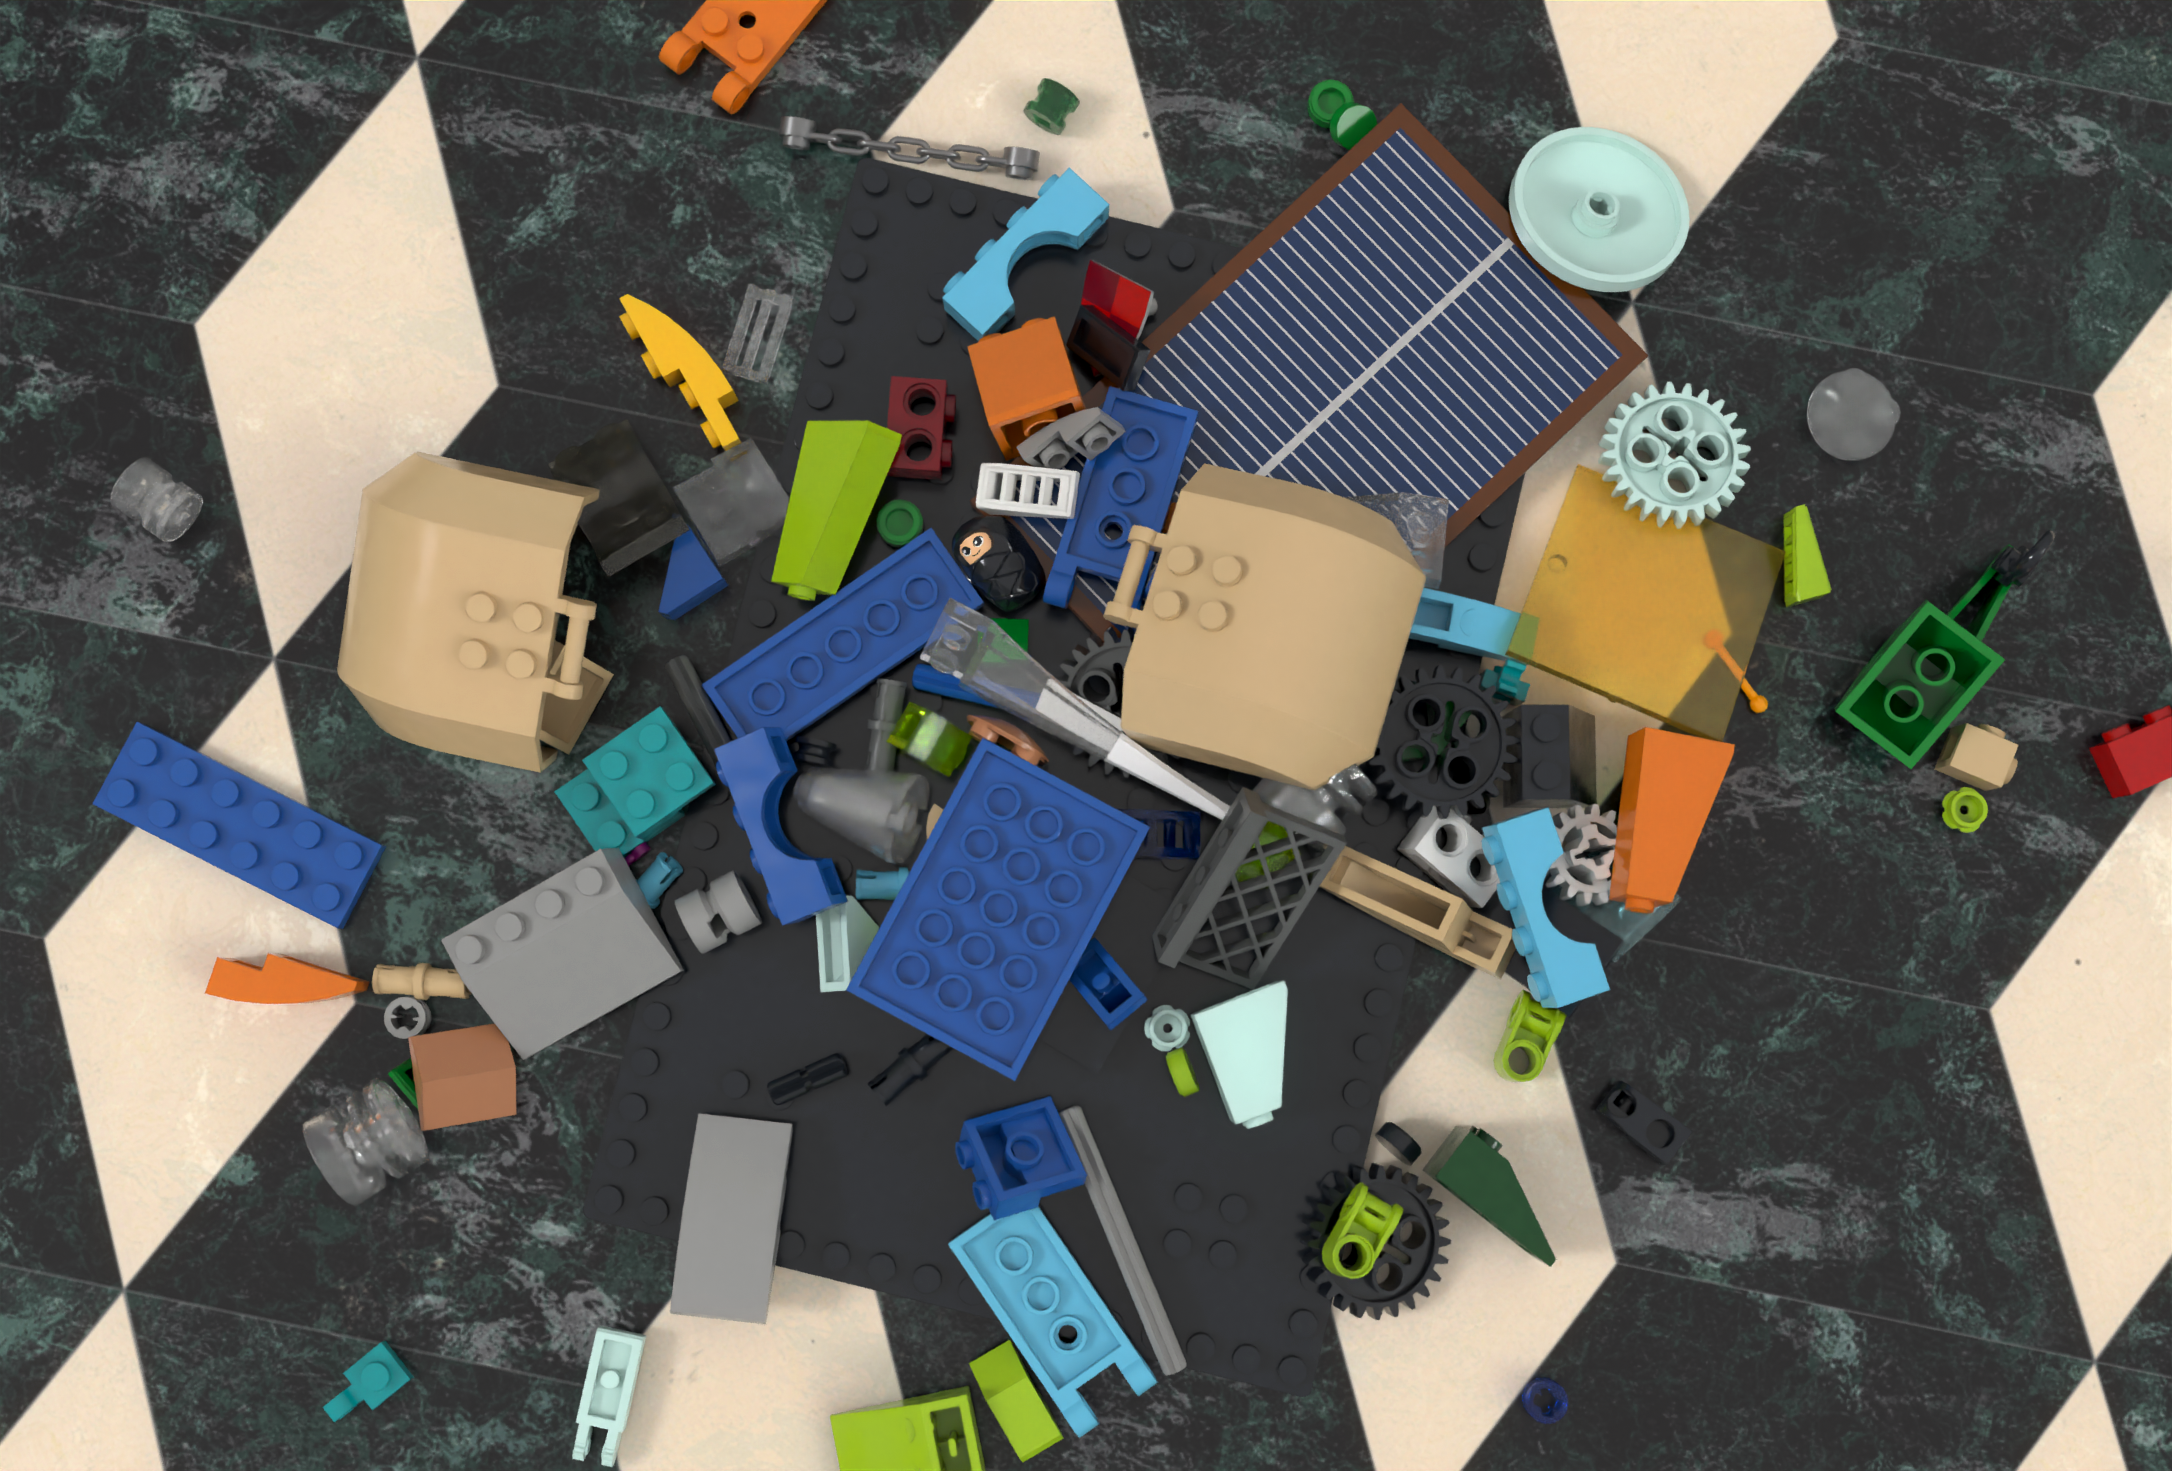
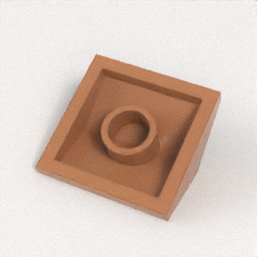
[408,1023,516,1131]

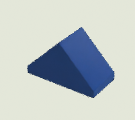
[658,522,729,620]

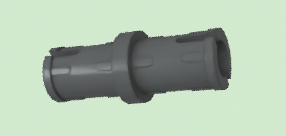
[864,679,907,775]

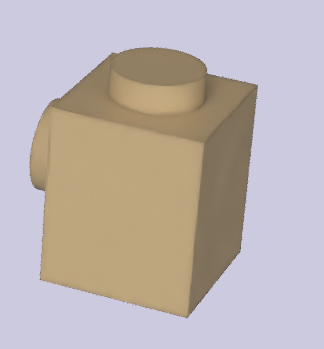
[1935,723,2018,791]

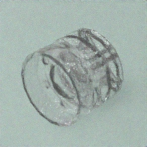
[1252,763,1378,853]
[303,1078,429,1206]

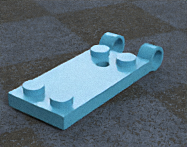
[948,1205,1158,1438]

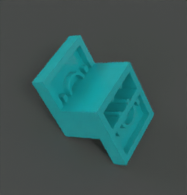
[555,706,716,858]

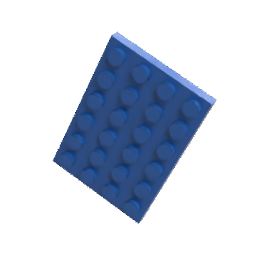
[846,738,1150,1081]

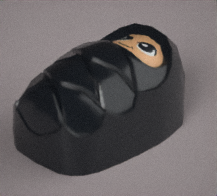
[951,516,1046,612]

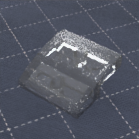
[673,438,789,567]

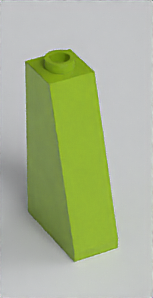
[771,421,902,601]

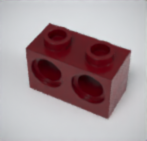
[887,376,956,480]

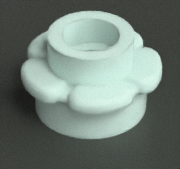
[1144,1005,1190,1052]

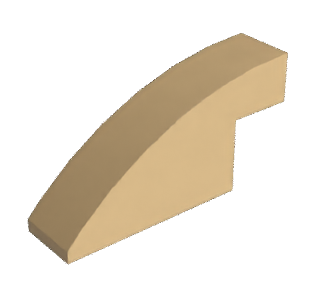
[1319,846,1516,980]

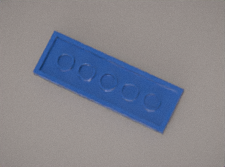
[702,528,984,742]
[93,722,387,929]

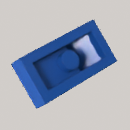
[1069,937,1148,1030]

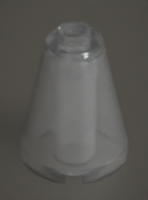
[793,767,929,865]

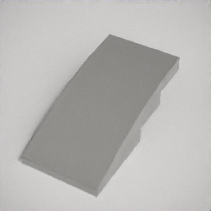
[670,1113,793,1325]

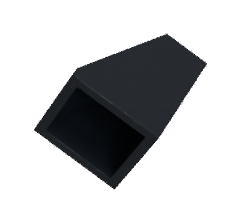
[1502,705,1597,808]

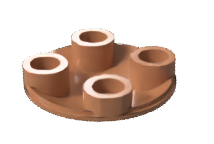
[967,715,1049,766]

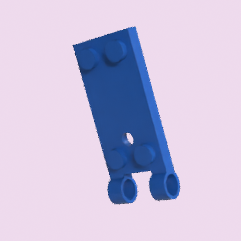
[1043,386,1199,626]

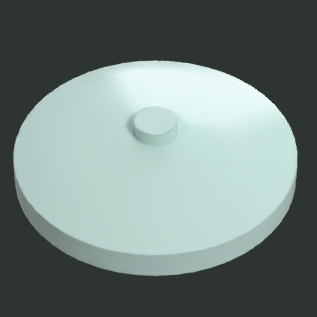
[1509,127,1690,292]

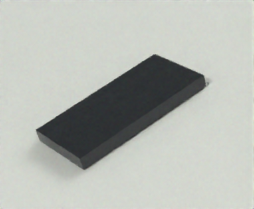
[1038,873,1173,1074]

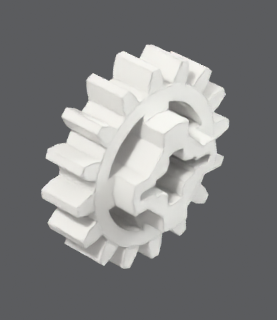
[1545,804,1617,907]

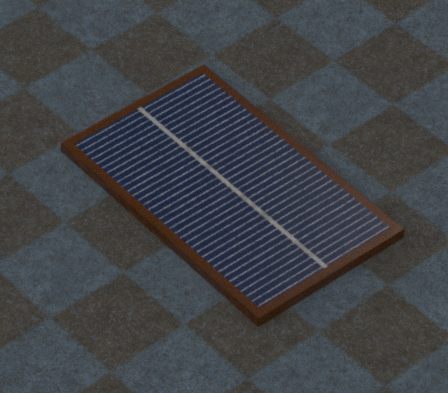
[970,103,1649,642]

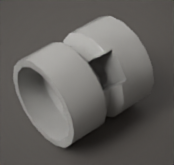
[675,870,762,954]

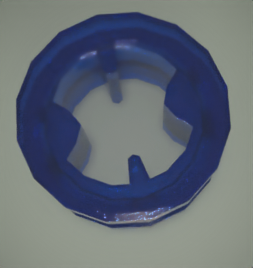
[1522,1377,1569,1424]

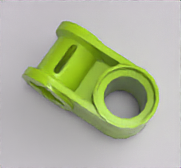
[1493,989,1566,1082]
[1322,1182,1403,1279]

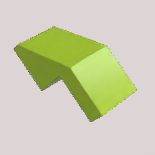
[969,1340,1064,1463]

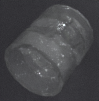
[110,457,203,543]

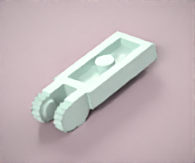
[572,1325,646,1467]

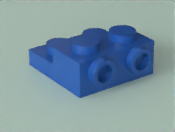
[955,1096,1087,1220]

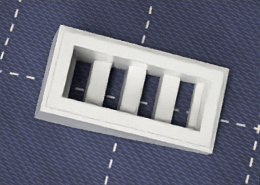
[976,463,1080,519]

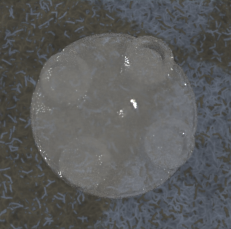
[1807,368,1901,461]

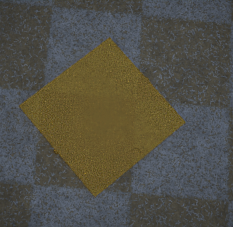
[1505,464,1785,742]

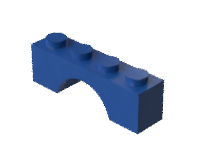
[714,727,848,926]

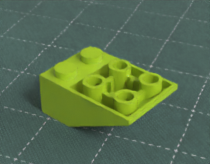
[830,1386,986,1471]

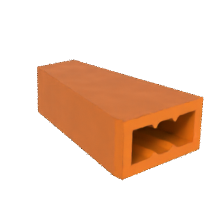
[1609,727,1735,914]

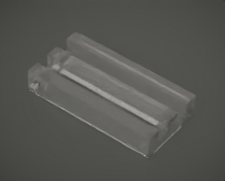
[722,283,794,385]

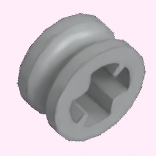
[384,997,431,1039]

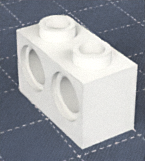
[1397,806,1500,908]

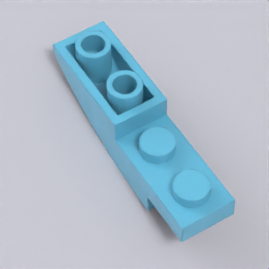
[1409,588,1538,666]

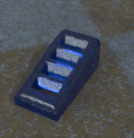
[1115,808,1201,859]

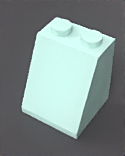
[1190,981,1288,1129]

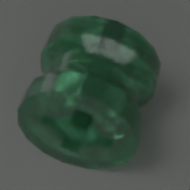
[1023,78,1080,135]

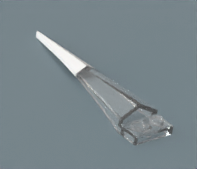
[920,598,1231,820]

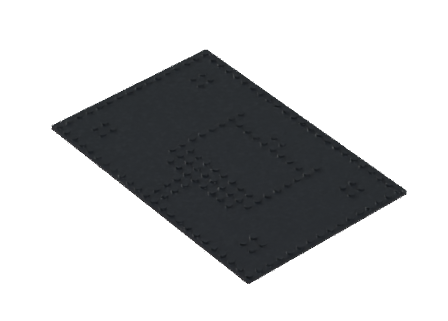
[583,158,1525,1397]

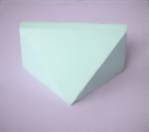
[816,895,879,992]

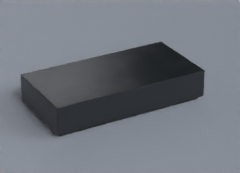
[1066,305,1151,391]

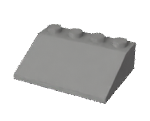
[441,848,684,1060]

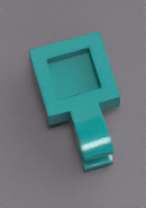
[1478,658,1530,707]
[323,1341,414,1422]

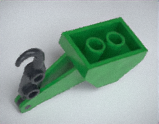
[1835,530,2055,769]

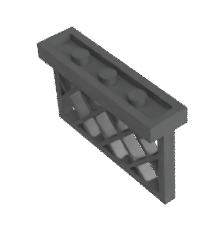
[1152,787,1347,990]

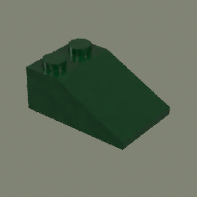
[1423,1125,1556,1267]

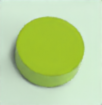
[1166,1047,1200,1097]

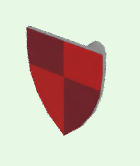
[1081,260,1158,377]

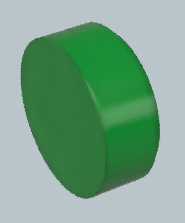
[1307,80,1354,129]
[1330,102,1377,150]
[877,500,924,548]

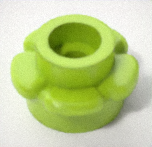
[1942,787,1988,833]

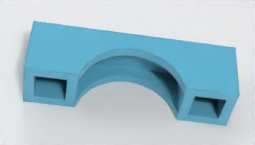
[942,168,1109,341]
[1482,807,1610,1008]

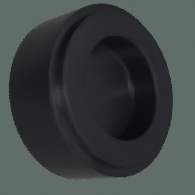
[1375,1122,1422,1166]

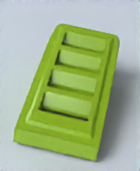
[1784,504,1832,607]

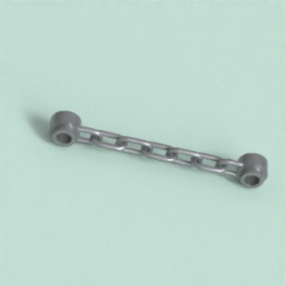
[779,116,1040,180]

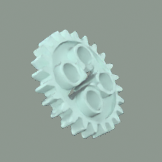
[1598,382,1751,529]

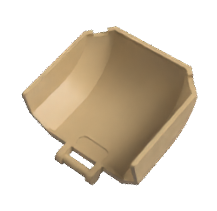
[337,452,600,773]
[1103,463,1426,791]

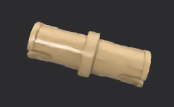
[372,963,471,1000]

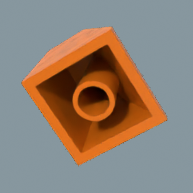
[967,316,1086,461]

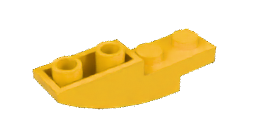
[619,294,744,456]

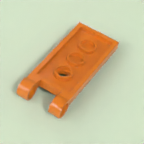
[659,0,827,114]

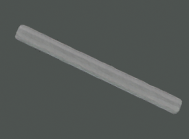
[1059,1106,1187,1375]

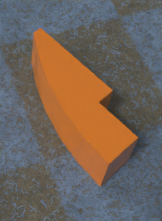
[205,953,370,1004]

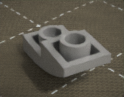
[1016,407,1126,469]

